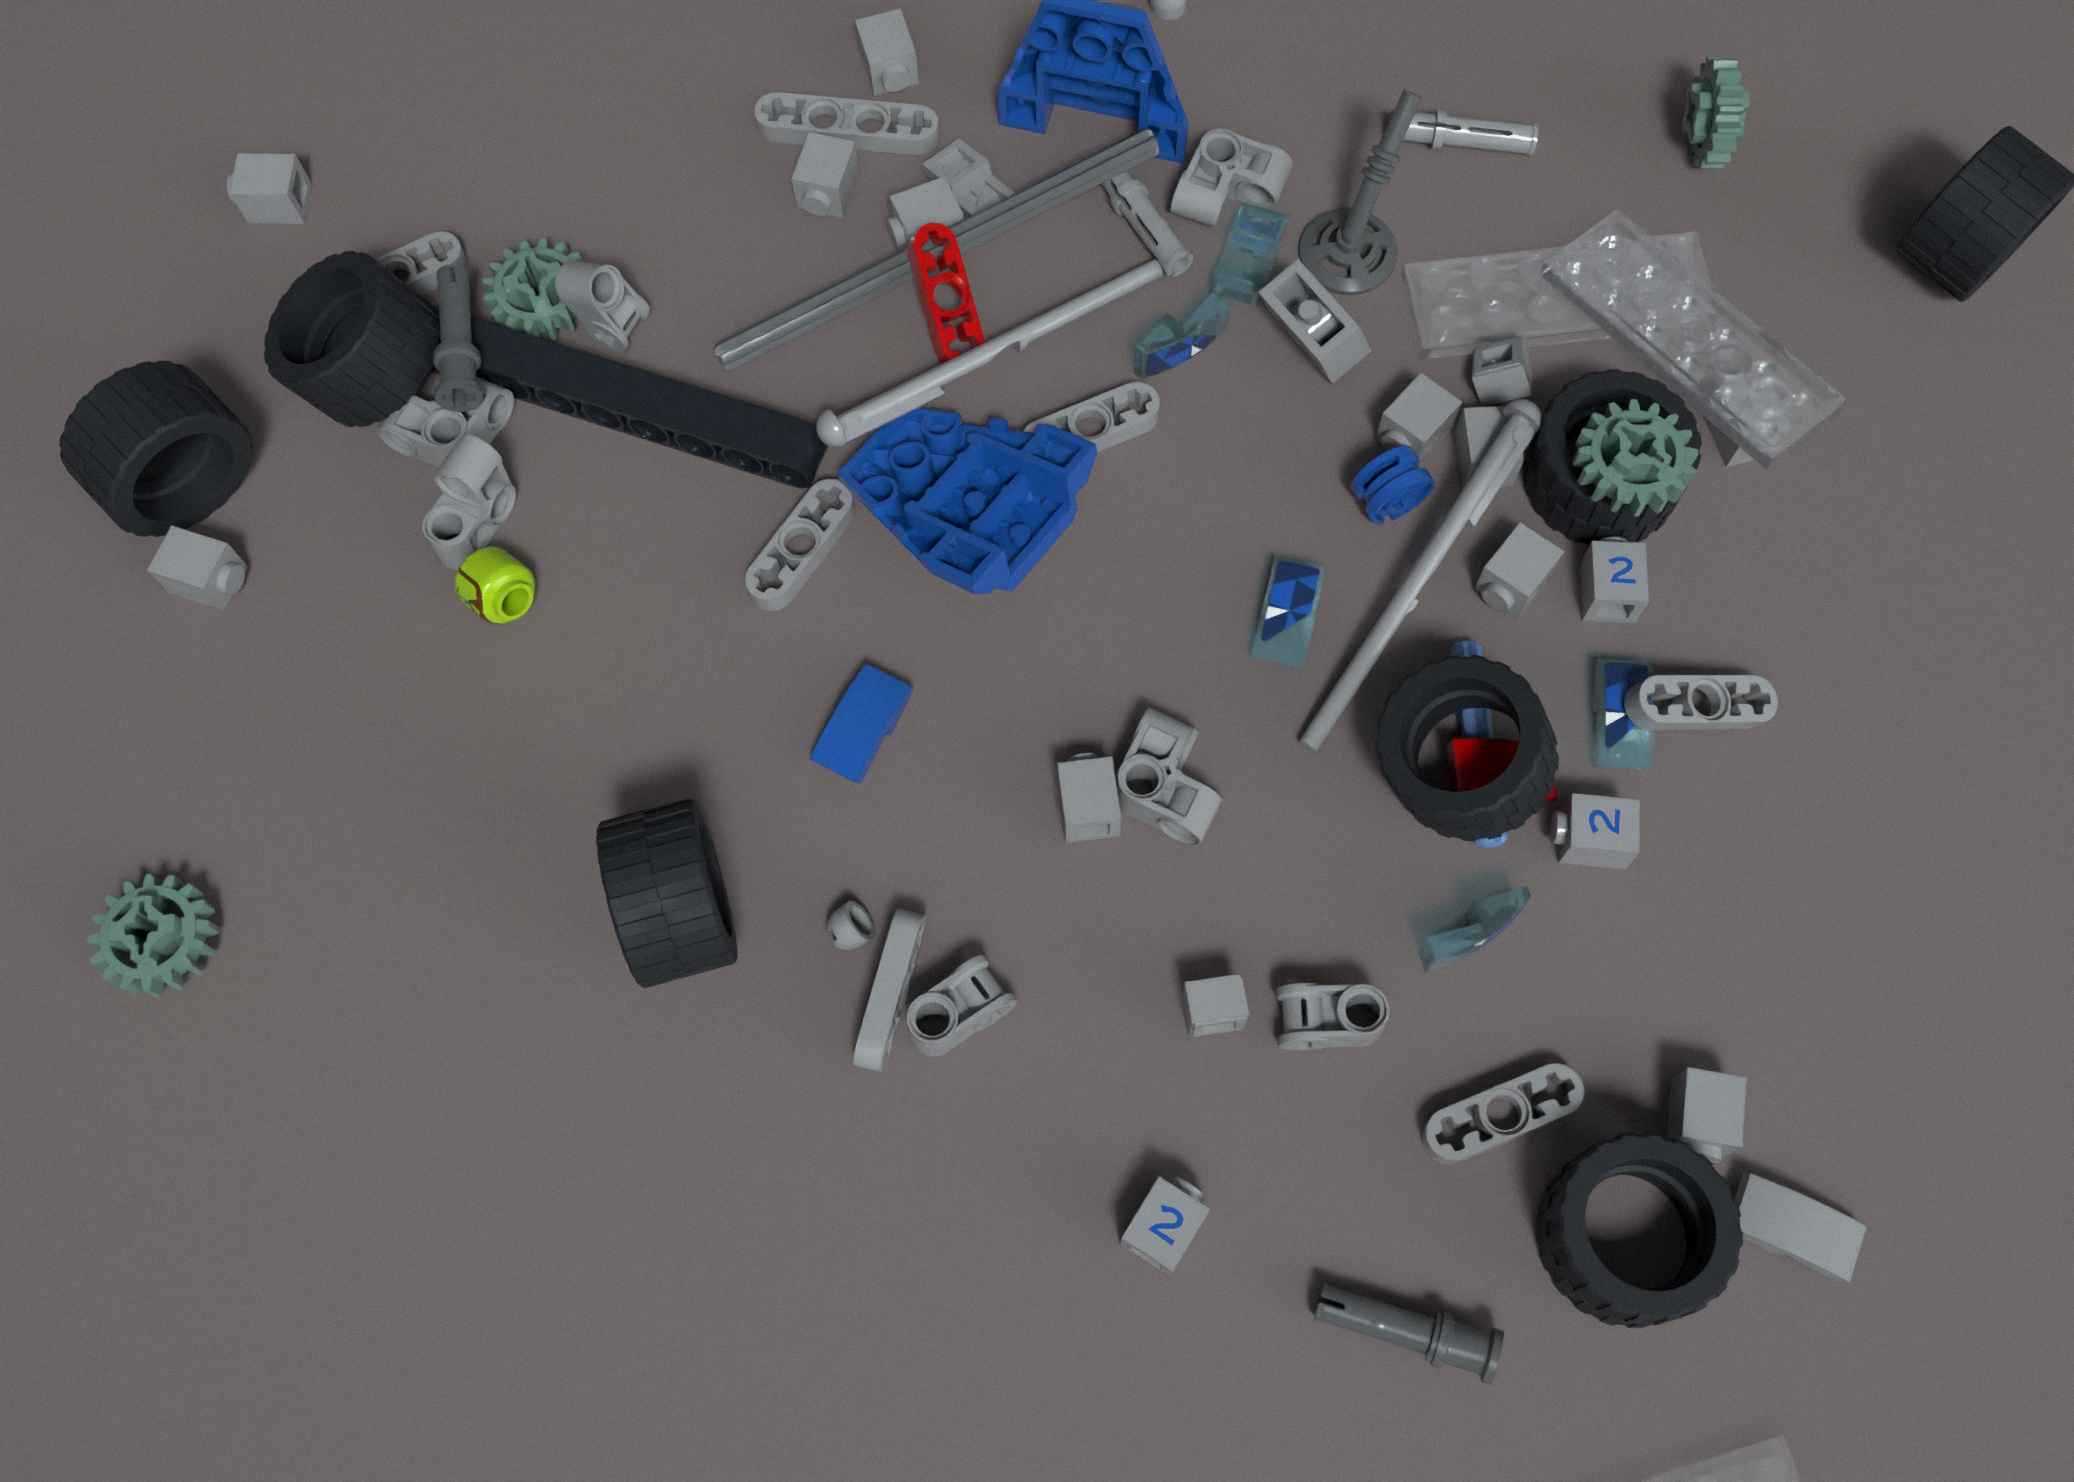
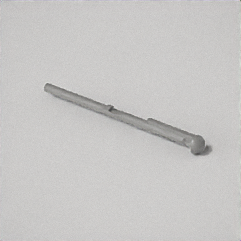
[816,259,1163,448]
[1299,399,1542,753]

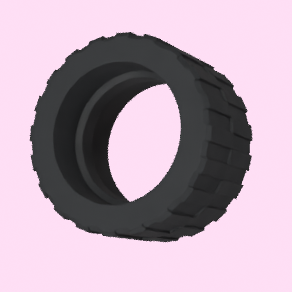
[1897,126,2074,302]
[264,251,440,427]
[59,360,253,537]
[1523,369,1702,545]
[1375,655,1559,841]
[596,798,738,988]
[1536,1132,1743,1328]

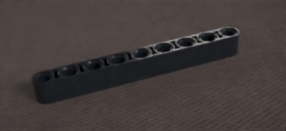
[431,305,828,488]

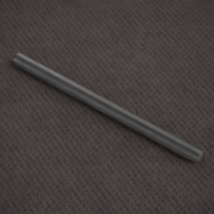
[714,128,1159,371]

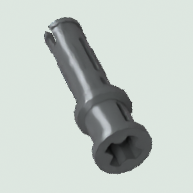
[433,265,483,412]
[1314,1282,1504,1385]

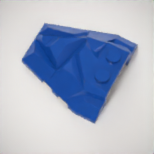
[997,0,1189,164]
[837,408,1097,594]

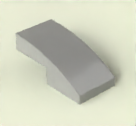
[922,138,1016,219]
[1734,1173,1867,1283]

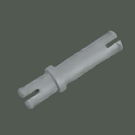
[1389,108,1539,156]
[1101,170,1194,277]

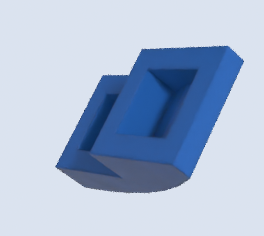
[809,663,915,783]

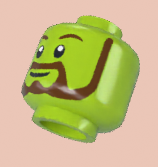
[454,546,535,624]

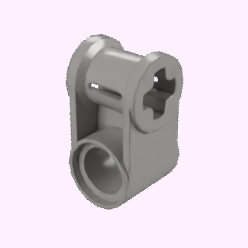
[555,260,651,353]
[907,955,1017,1057]
[1276,983,1390,1051]

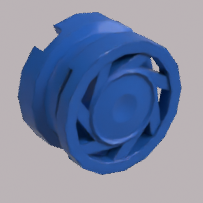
[1350,445,1435,524]

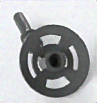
[1299,90,1422,295]

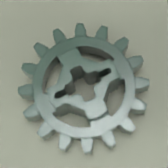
[1682,57,1750,169]
[482,238,583,341]
[1572,399,1698,516]
[86,873,219,997]

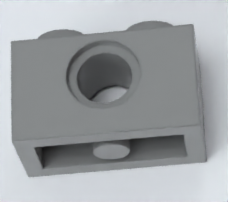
[1258,259,1372,384]

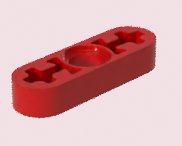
[908,223,985,364]

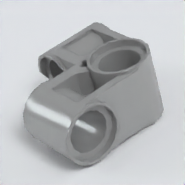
[1170,128,1293,227]
[375,376,514,468]
[422,434,516,570]
[1116,707,1224,846]

